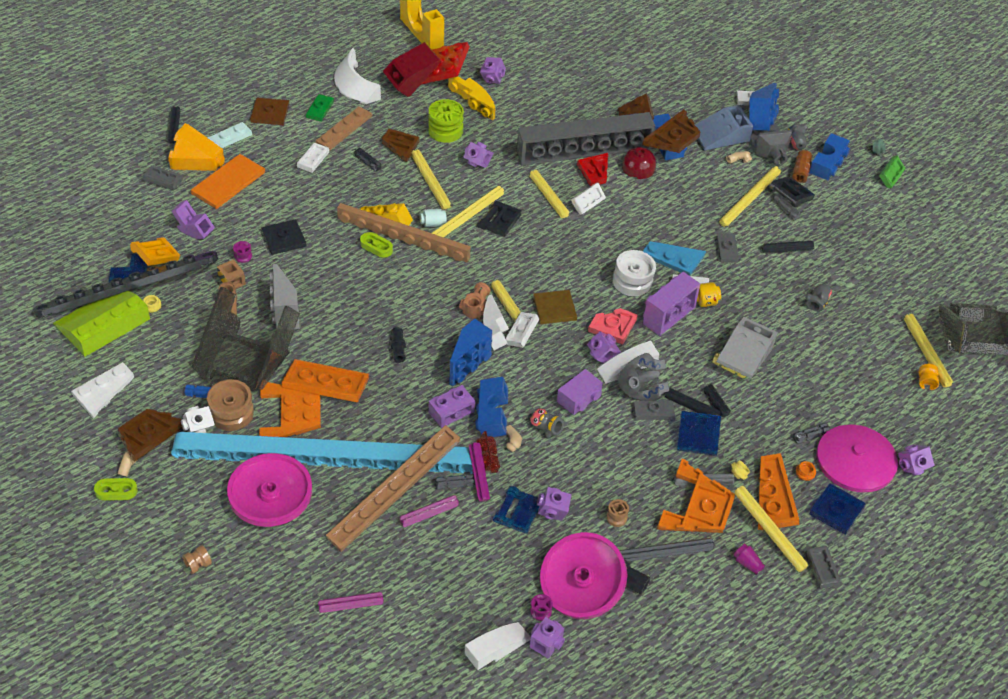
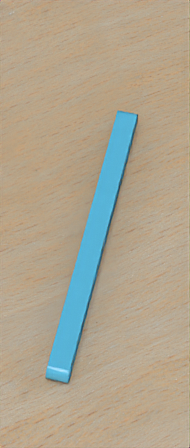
[171,432,473,474]

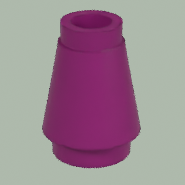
[733,543,765,575]

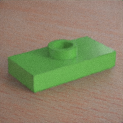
[879,155,905,189]

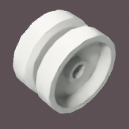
[612,250,656,296]

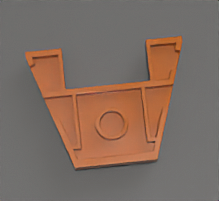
[259,381,321,437]
[657,459,735,533]

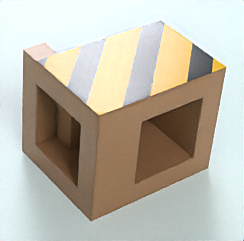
[217,259,246,288]

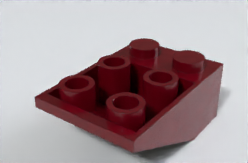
[383,42,442,97]

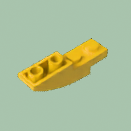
[448,77,495,120]

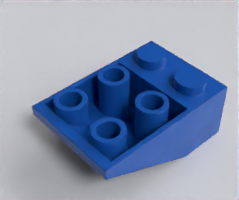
[749,83,779,131]
[450,319,492,387]

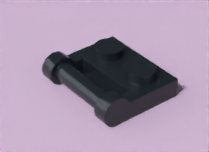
[769,176,815,208]
[477,201,522,237]

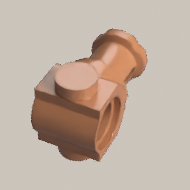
[459,282,491,319]

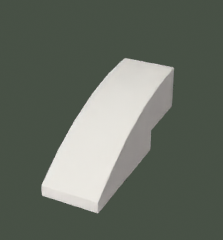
[483,294,509,350]
[597,341,659,384]
[465,622,531,670]

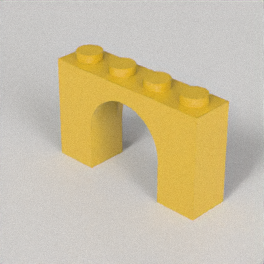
[400,0,444,49]

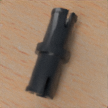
[391,327,406,363]

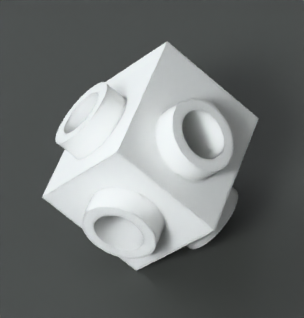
[181,406,215,433]

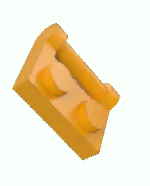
[130,237,180,266]

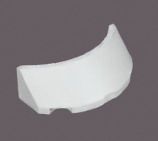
[334,48,381,104]

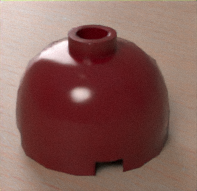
[622,147,656,179]

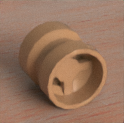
[607,499,629,527]
[182,545,212,574]

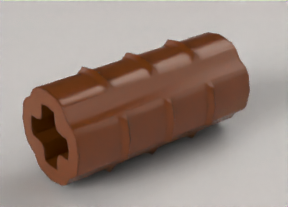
[792,150,812,183]

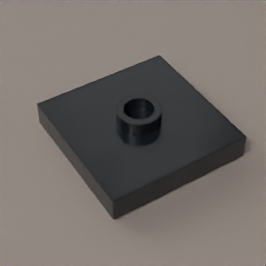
[261,219,307,255]

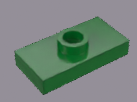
[306,94,334,122]

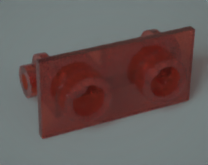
[476,431,500,473]

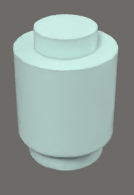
[420,209,447,227]

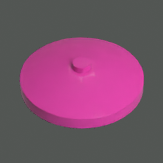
[816,424,898,492]
[227,453,312,527]
[540,532,627,619]

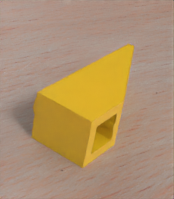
[360,203,413,226]

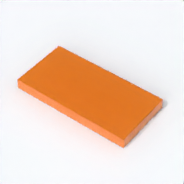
[191,154,265,209]
[282,359,369,403]

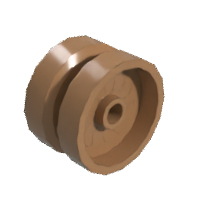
[207,379,254,431]

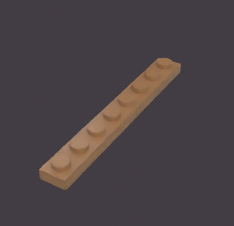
[337,203,471,262]
[326,425,460,552]

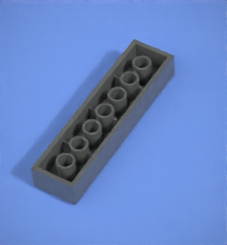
[517,112,655,166]

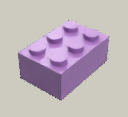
[643,272,700,336]

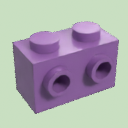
[557,369,602,415]
[429,385,475,428]

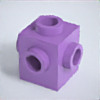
[480,57,506,84]
[463,141,494,168]
[587,332,621,363]
[898,445,935,475]
[537,487,571,521]
[530,617,565,659]

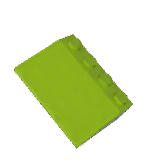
[53,291,150,357]

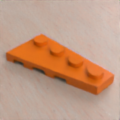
[758,453,799,530]

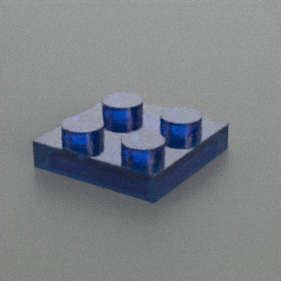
[677,411,721,456]
[809,483,866,535]

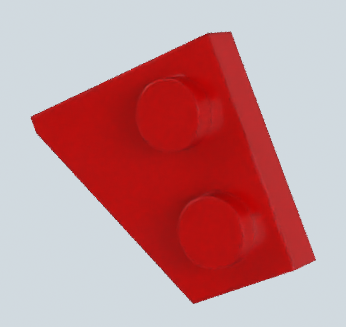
[577,153,608,186]

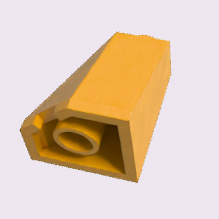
[168,123,225,171]

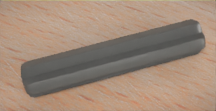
[674,474,735,486]

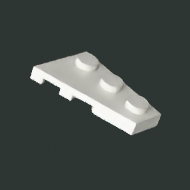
[71,362,134,419]

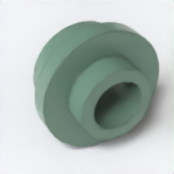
[873,139,886,155]

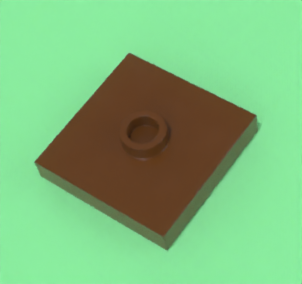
[250,98,290,126]

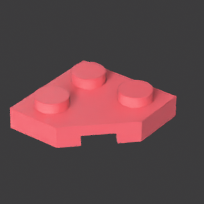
[588,308,638,345]

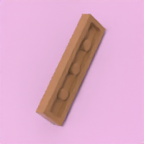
[315,106,372,151]

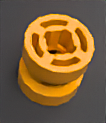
[919,364,939,390]

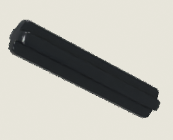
[167,106,181,144]
[762,240,814,253]
[665,388,720,421]

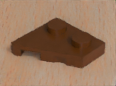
[382,128,420,162]

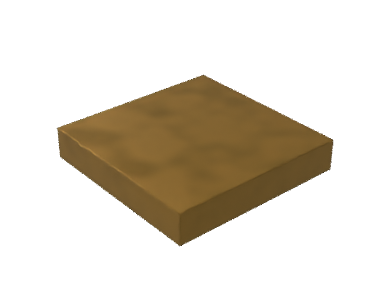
[533,290,577,324]

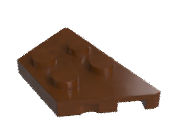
[643,109,701,153]
[118,409,183,462]

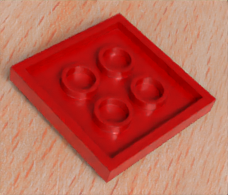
[422,42,470,84]

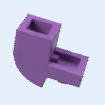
[171,200,215,239]

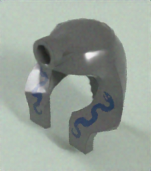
[618,353,669,401]

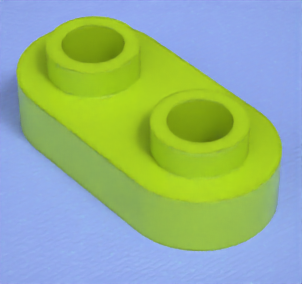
[360,232,393,258]
[94,478,138,500]

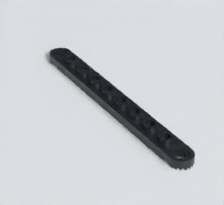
[33,251,219,318]

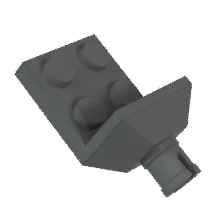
[750,123,792,165]

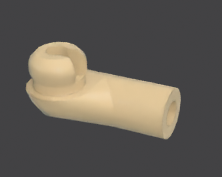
[726,151,752,164]
[506,425,522,452]
[117,451,138,477]

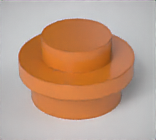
[796,461,816,481]

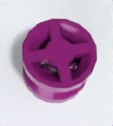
[233,241,252,263]
[530,594,553,621]

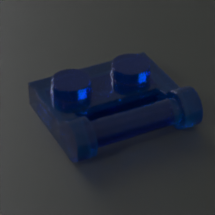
[493,486,539,534]

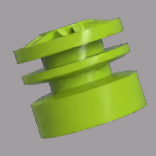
[428,99,464,143]

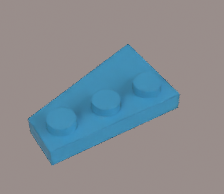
[642,241,706,276]

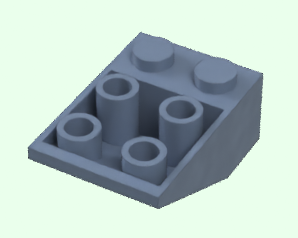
[695,105,753,151]

